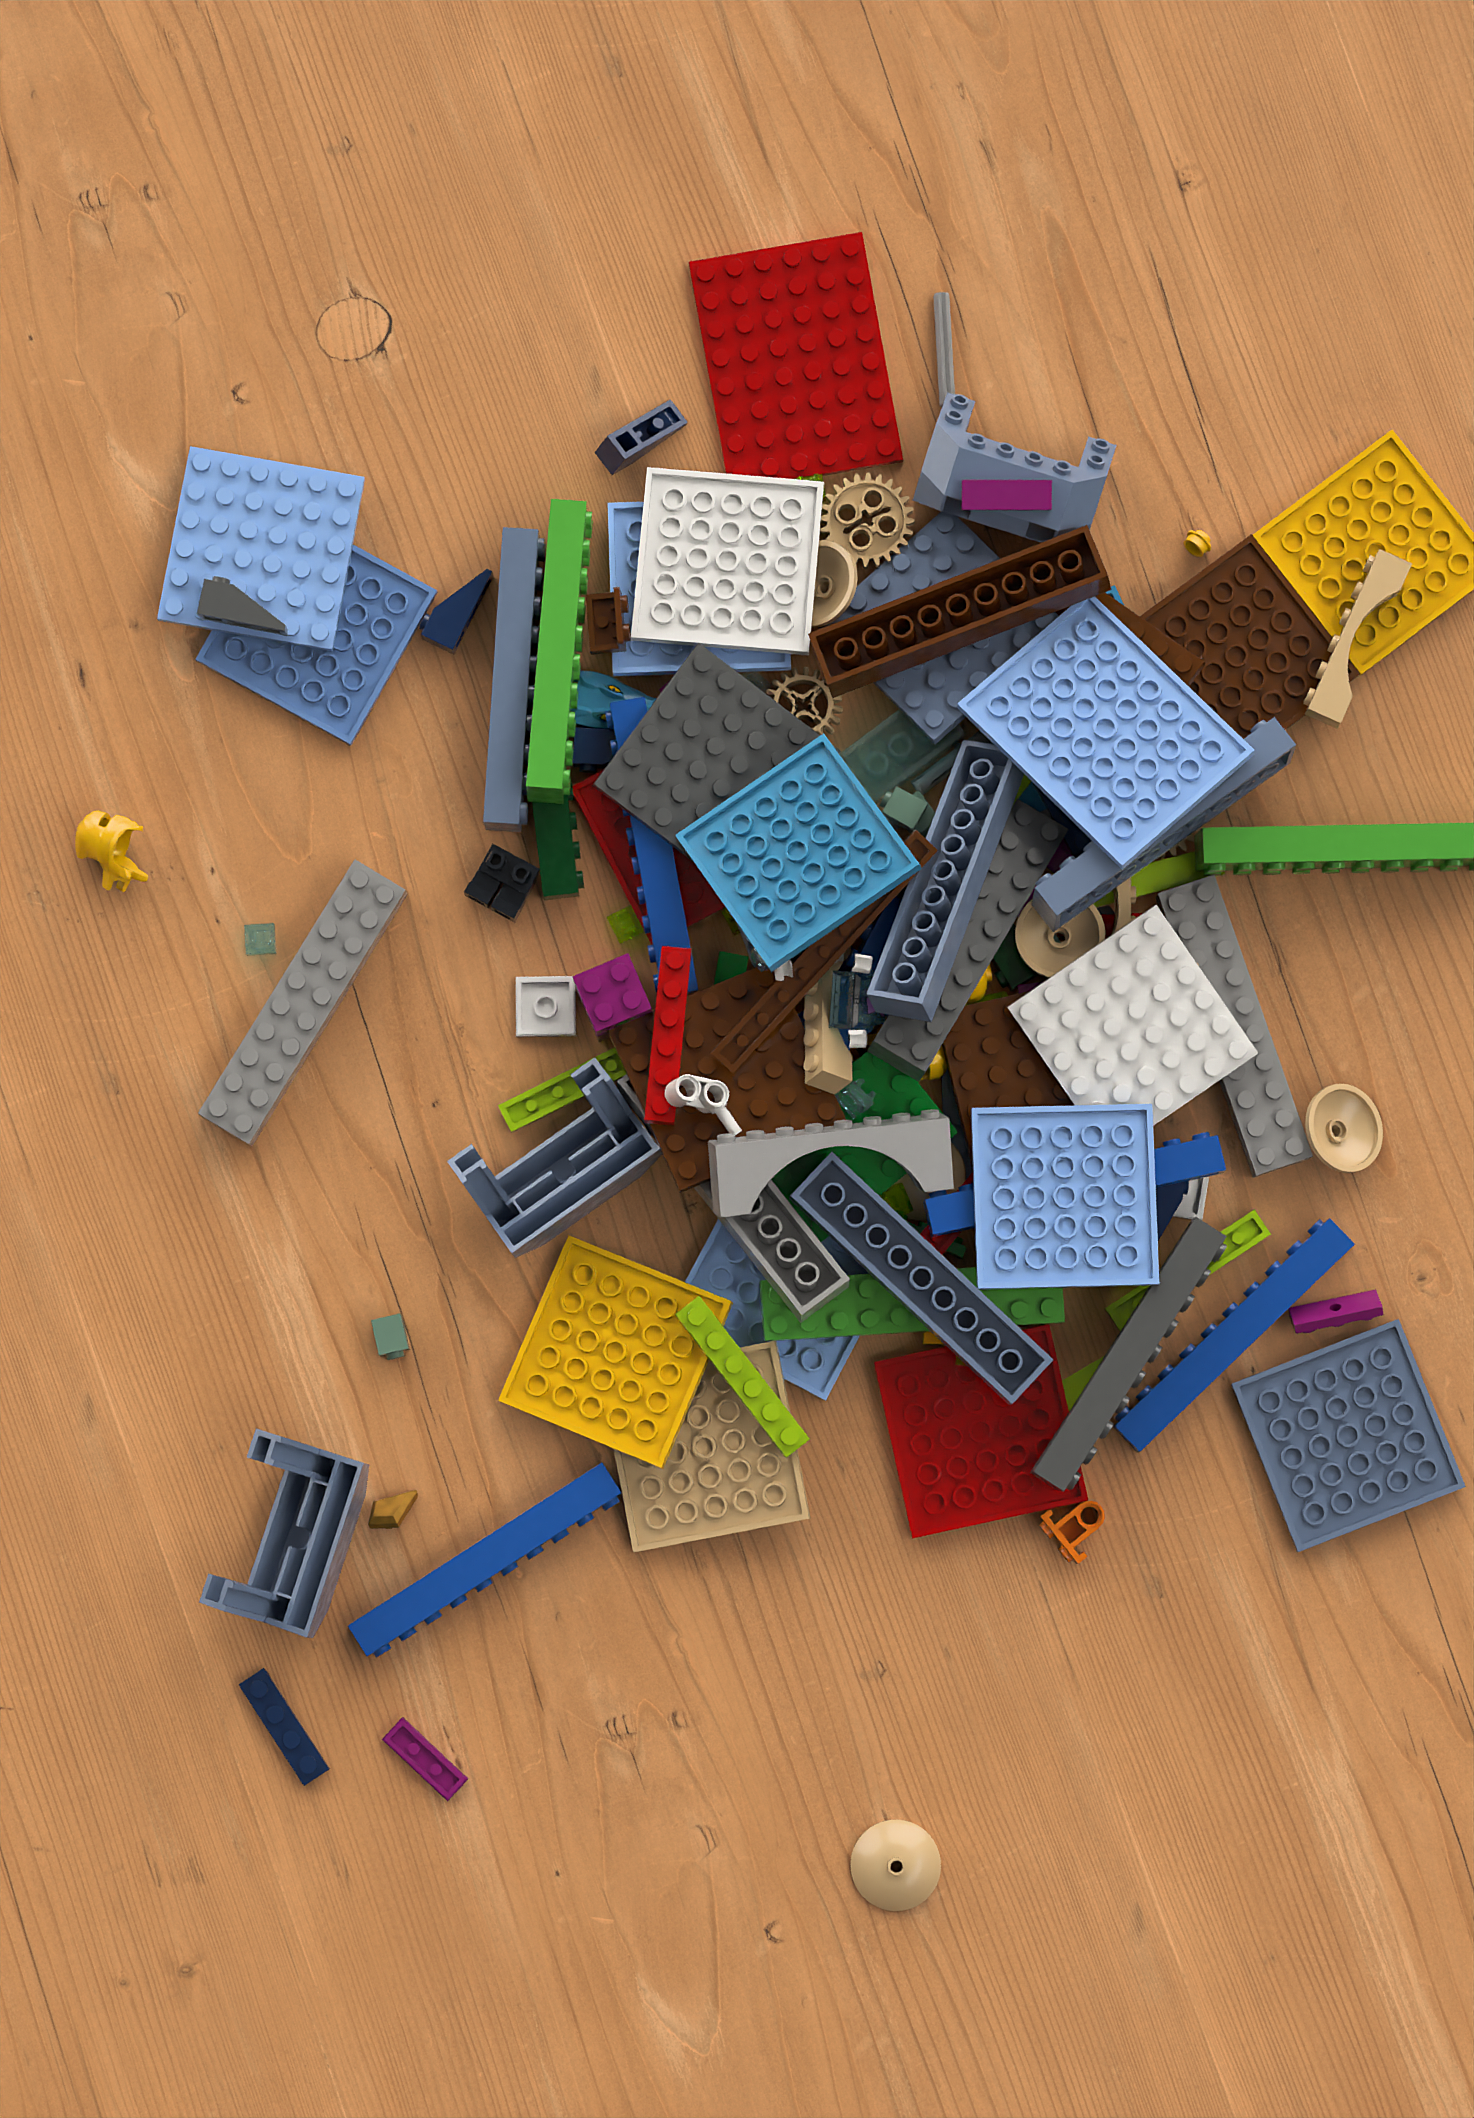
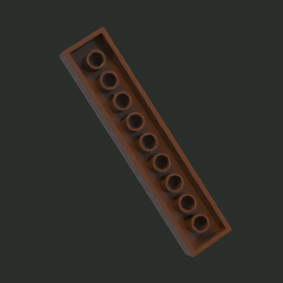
[808,525,1112,698]

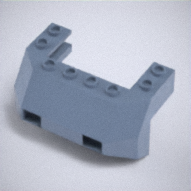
[913,392,1117,543]
[447,1058,662,1258]
[199,1428,369,1638]

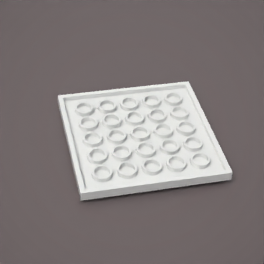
[631,467,824,655]
[1007,905,1258,1126]

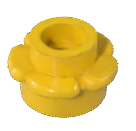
[1183,530,1211,557]

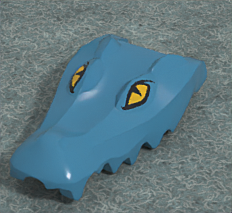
[571,671,657,729]

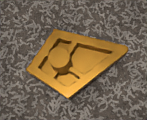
[368,1490,418,1529]

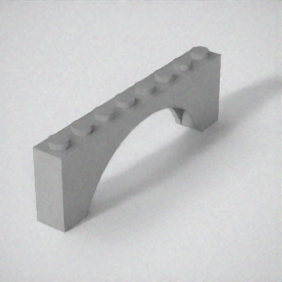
[708,1109,954,1217]

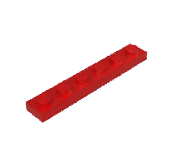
[644,946,692,1126]

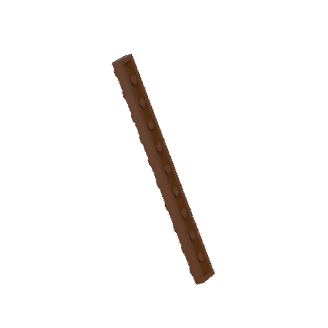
[710,829,938,1073]

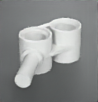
[665,1074,742,1135]

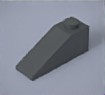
[197,576,288,636]

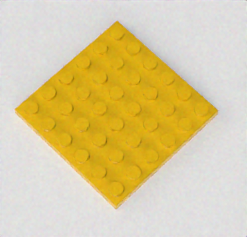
[1253,429,1474,676]
[498,1235,733,1469]

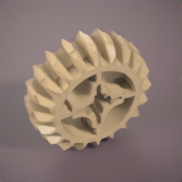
[766,667,843,735]

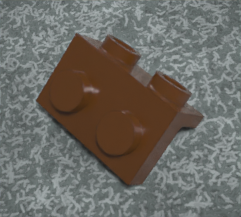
[586,587,631,655]

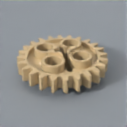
[820,472,915,569]

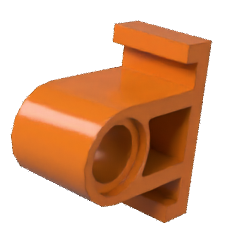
[1039,1501,1105,1564]

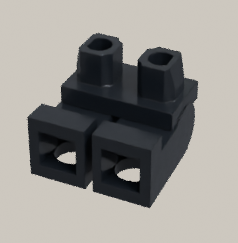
[464,843,540,923]

